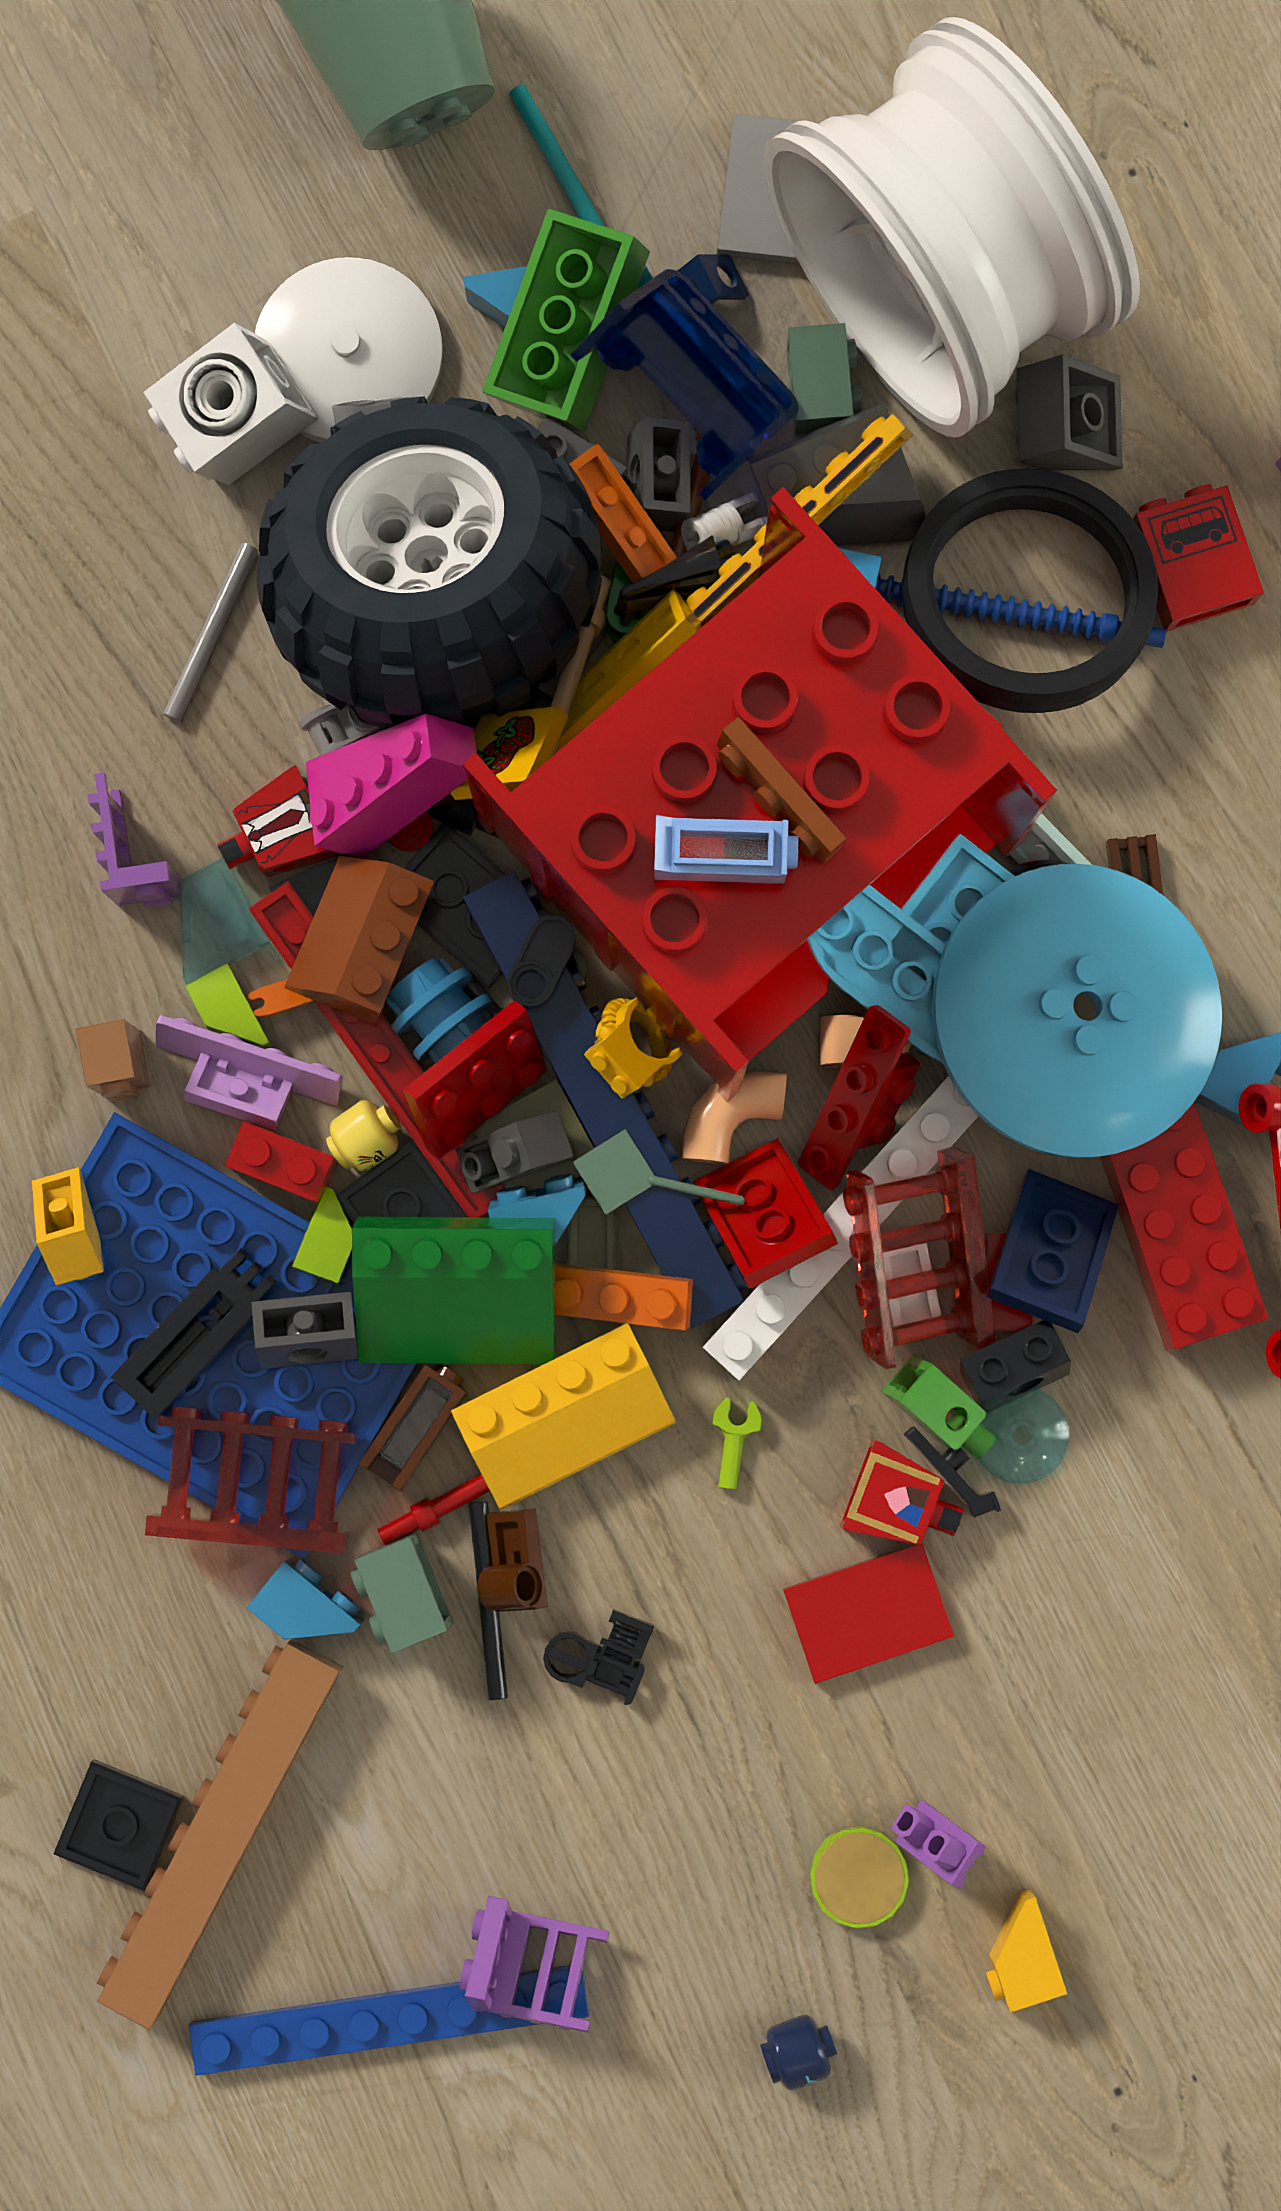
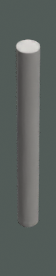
[163,543,259,722]

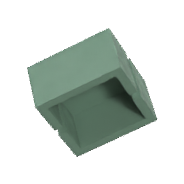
[351,1532,453,1654]

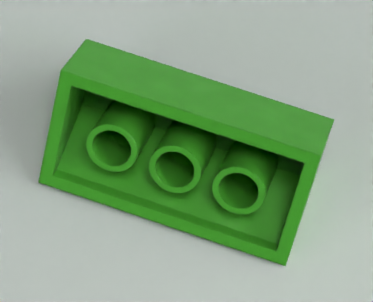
[482,208,650,433]

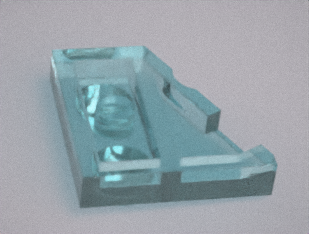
[181,858,271,985]

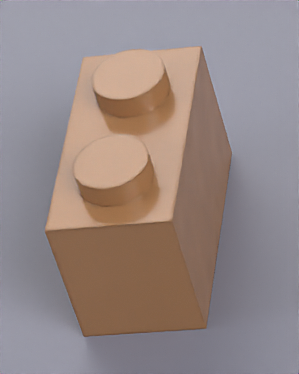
[75,1019,150,1101]

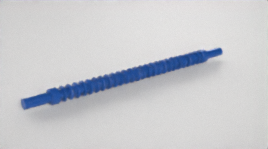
[719,549,1166,648]

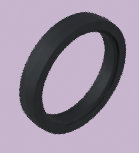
[903,468,1158,713]

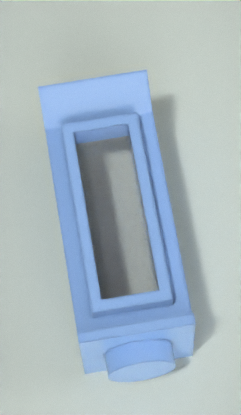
[654,815,798,883]

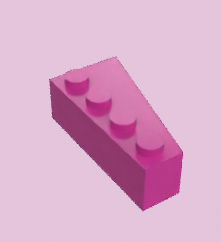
[306,713,477,858]

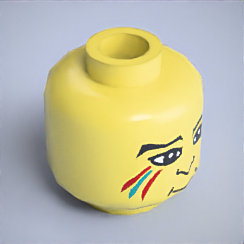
[326,1100,401,1172]

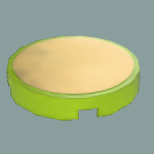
[809,1826,909,1928]

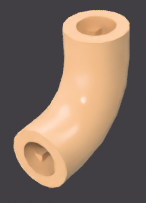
[680,1070,787,1164]

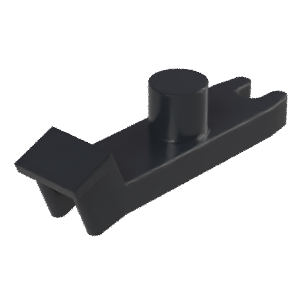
[904,1426,1001,1518]

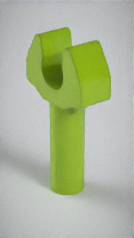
[712,1397,762,1490]

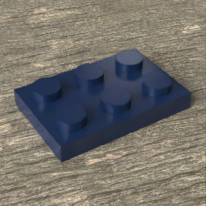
[986,1169,1119,1333]

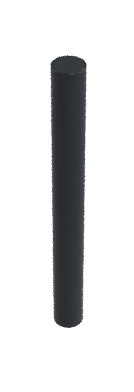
[469,1501,508,1700]

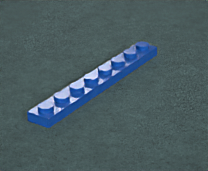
[189,1965,589,2076]

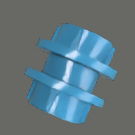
[386,957,494,1063]

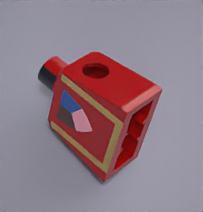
[840,1440,964,1545]

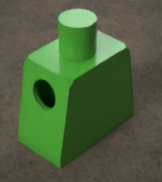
[881,1354,996,1459]

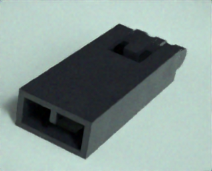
[111,1248,278,1419]

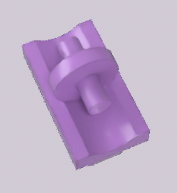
[892,1800,987,1889]

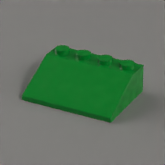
[352,1217,555,1364]

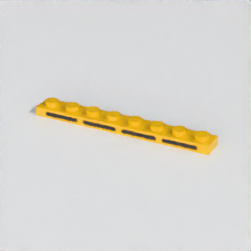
[685,414,914,626]

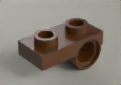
[477,1508,548,1612]

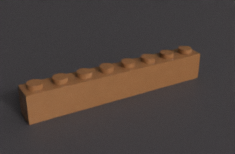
[97,1639,344,2030]

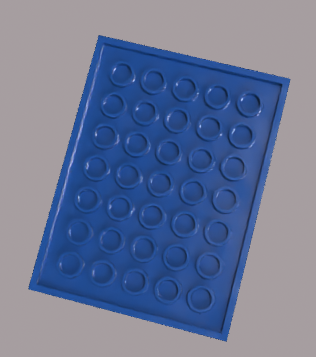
[0,1112,418,1560]

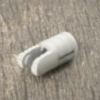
[681,491,768,551]

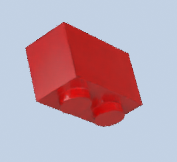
[225,1121,339,1204]

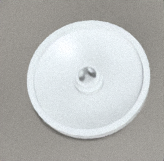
[255,257,444,443]

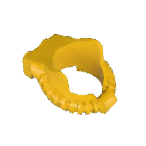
[584,997,683,1099]

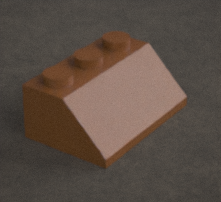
[284,855,434,1025]

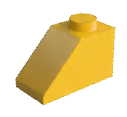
[32,1167,104,1286]
[985,1889,1067,2013]

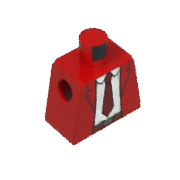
[217,765,341,877]

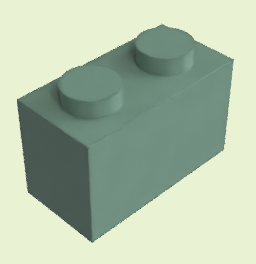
[786,323,861,435]

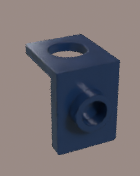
[654,254,749,323]

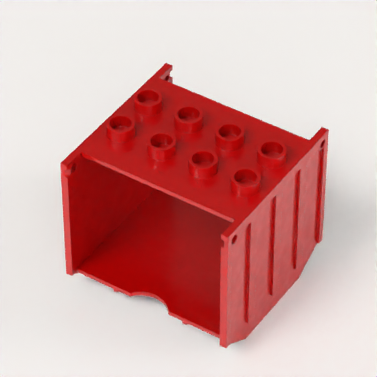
[463,487,1057,1102]

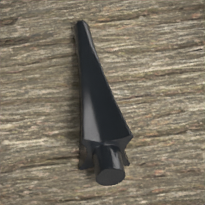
[619,535,734,599]

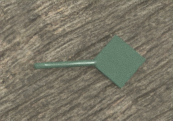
[573,1129,745,1215]

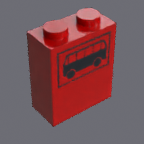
[1133,484,1264,632]

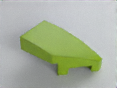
[185,963,273,1049]
[292,1187,352,1286]

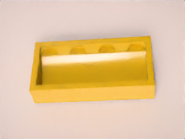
[549,589,702,753]

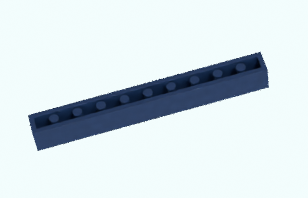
[463,870,747,1329]

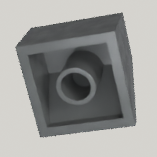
[1016,354,1123,471]

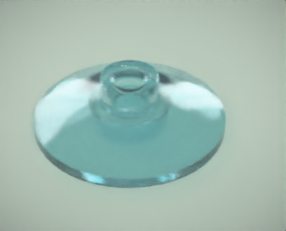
[978,1390,1069,1484]

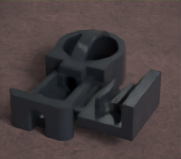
[543,1608,654,1705]

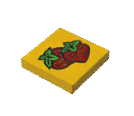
[450,706,568,800]

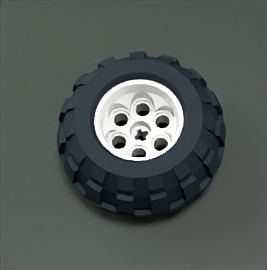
[257,396,602,729]

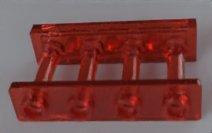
[843,1147,996,1370]
[145,1406,359,1554]

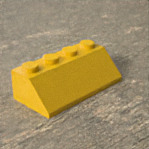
[451,1323,676,1510]

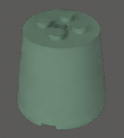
[276,0,495,150]

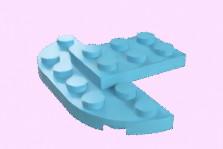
[807,834,1015,1063]

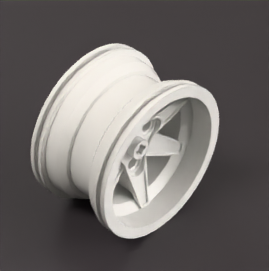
[763,17,1140,438]

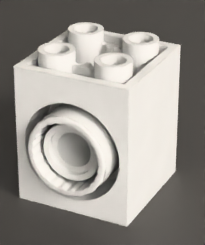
[143,323,318,485]

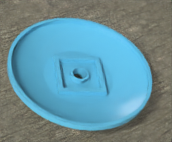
[932,864,1222,1158]

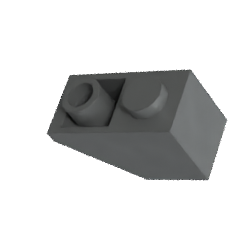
[455,1110,574,1194]

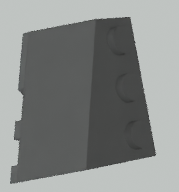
[748,404,926,545]

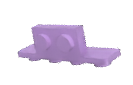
[156,1015,343,1131]

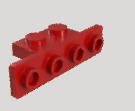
[798,1005,921,1190]

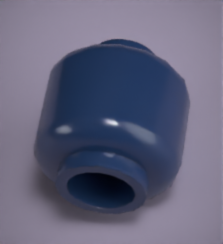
[760,2015,837,2090]

